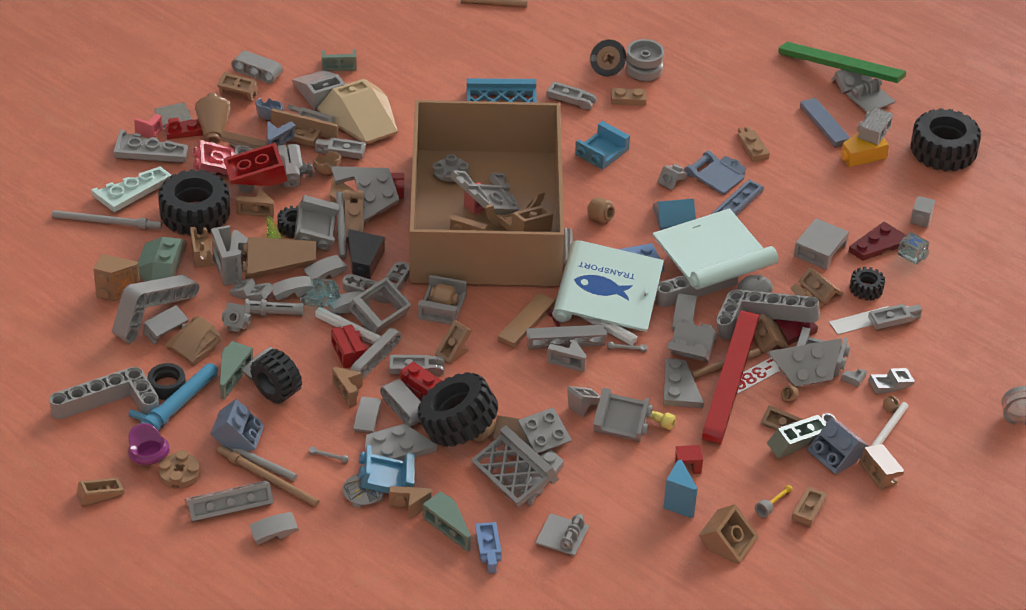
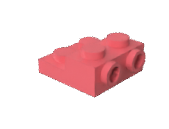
[192,140,235,175]

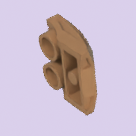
[166,316,221,366]

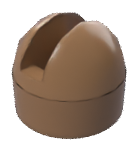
[781,385,799,401]
[883,395,899,413]

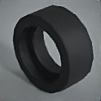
[147,363,186,400]

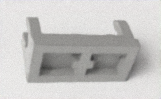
[143,305,189,344]

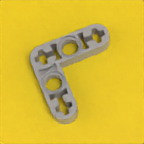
[343,262,410,303]

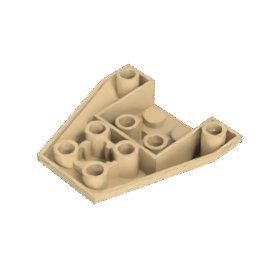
[317,79,398,144]

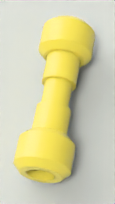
[647,411,676,430]

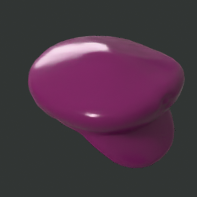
[128,423,170,465]

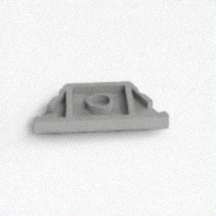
[768,338,842,387]
[365,424,437,461]

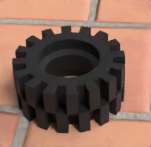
[277,206,298,239]
[849,267,885,301]

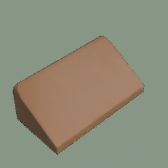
[761,405,804,430]

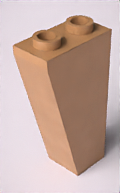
[242,237,316,279]

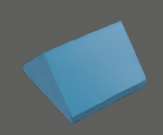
[653,199,696,230]
[663,460,698,518]

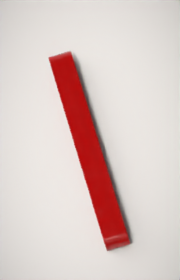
[702,310,760,444]

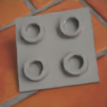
[847,78,895,112]
[518,407,572,454]
[535,513,589,556]

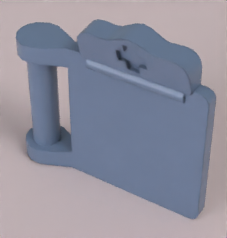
[684,150,746,195]

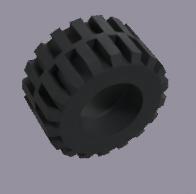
[250,349,302,404]

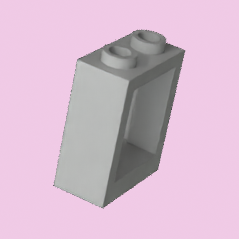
[348,277,411,334]

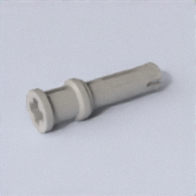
[245,298,303,316]

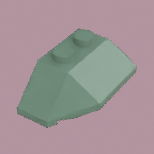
[138,237,187,282]

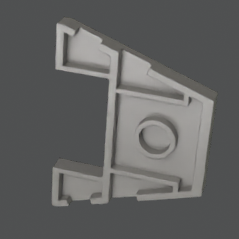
[331,166,399,223]
[450,170,519,215]

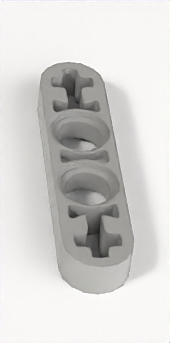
[350,328,402,380]

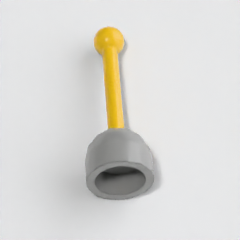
[755,485,793,518]

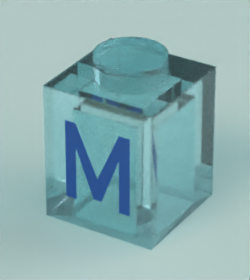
[898,232,929,265]

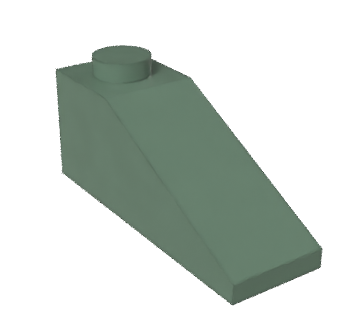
[220,341,253,400]
[767,415,826,459]
[423,491,471,552]

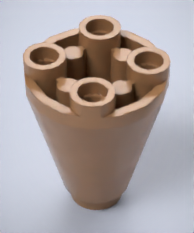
[195,93,231,144]

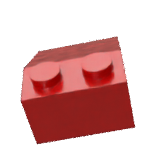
[223,143,288,186]

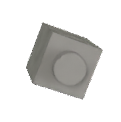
[910,196,936,227]

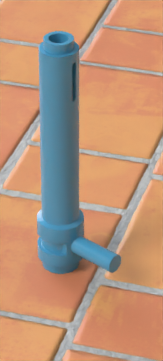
[129,363,218,431]

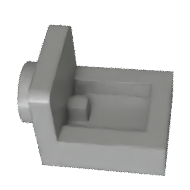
[657,164,688,189]

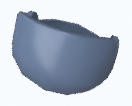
[255,98,283,120]

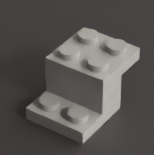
[667,319,718,362]

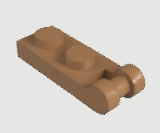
[344,190,364,240]

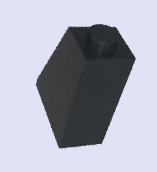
[348,229,385,279]

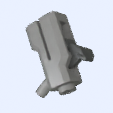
[277,144,313,188]

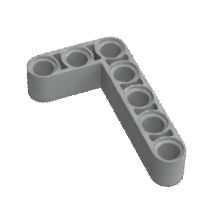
[112,275,200,343]
[655,275,739,307]
[716,290,820,339]
[49,367,159,419]

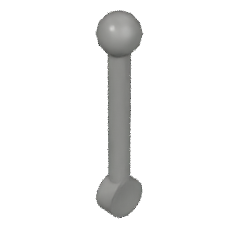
[607,342,648,353]
[309,447,349,463]

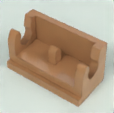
[217,72,259,101]
[190,227,214,268]
[859,444,904,490]

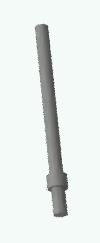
[52,210,162,229]

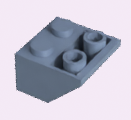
[210,399,264,451]
[807,418,869,474]

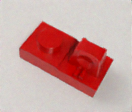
[165,117,203,140]

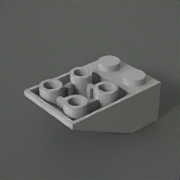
[292,70,346,110]

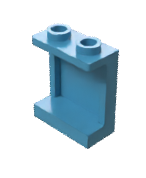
[575,121,630,170]
[358,445,415,493]

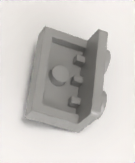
[831,69,872,94]

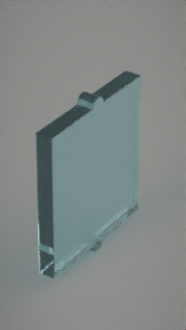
[154,102,192,128]

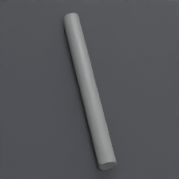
[336,192,347,258]
[225,447,298,482]

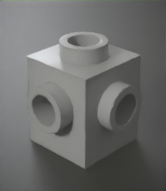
[222,302,251,332]

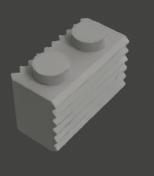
[857,107,893,145]

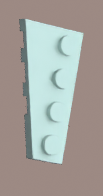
[91,166,171,213]

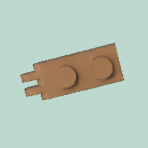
[737,126,770,162]

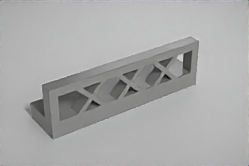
[526,325,607,349]
[185,481,274,521]

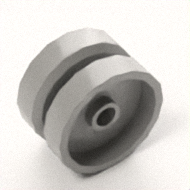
[626,39,664,81]

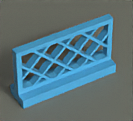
[466,78,537,103]

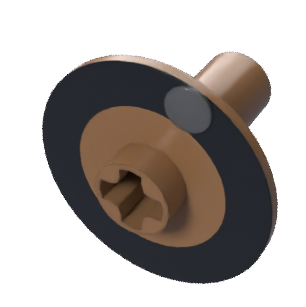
[590,39,626,77]

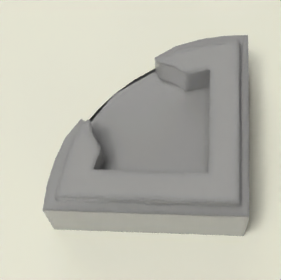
[840,369,867,387]

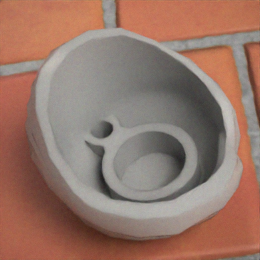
[738,275,773,293]

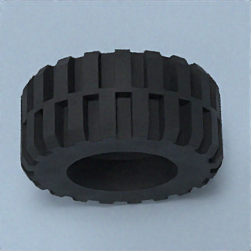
[910,108,981,171]
[158,169,230,236]
[417,372,498,447]

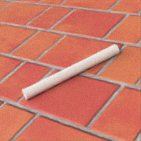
[871,402,909,446]

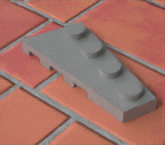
[113,129,189,163]

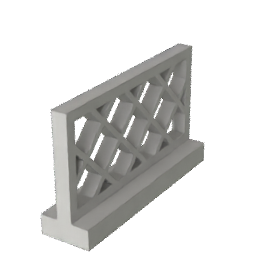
[471,425,559,507]

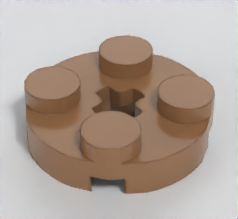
[159,450,200,488]

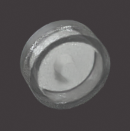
[1001,386,1026,425]

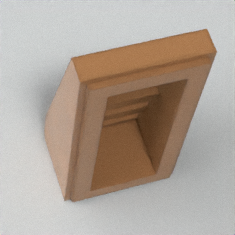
[77,478,125,506]

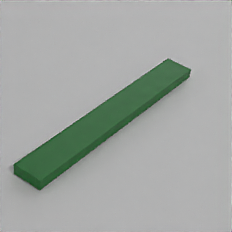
[778,42,906,83]

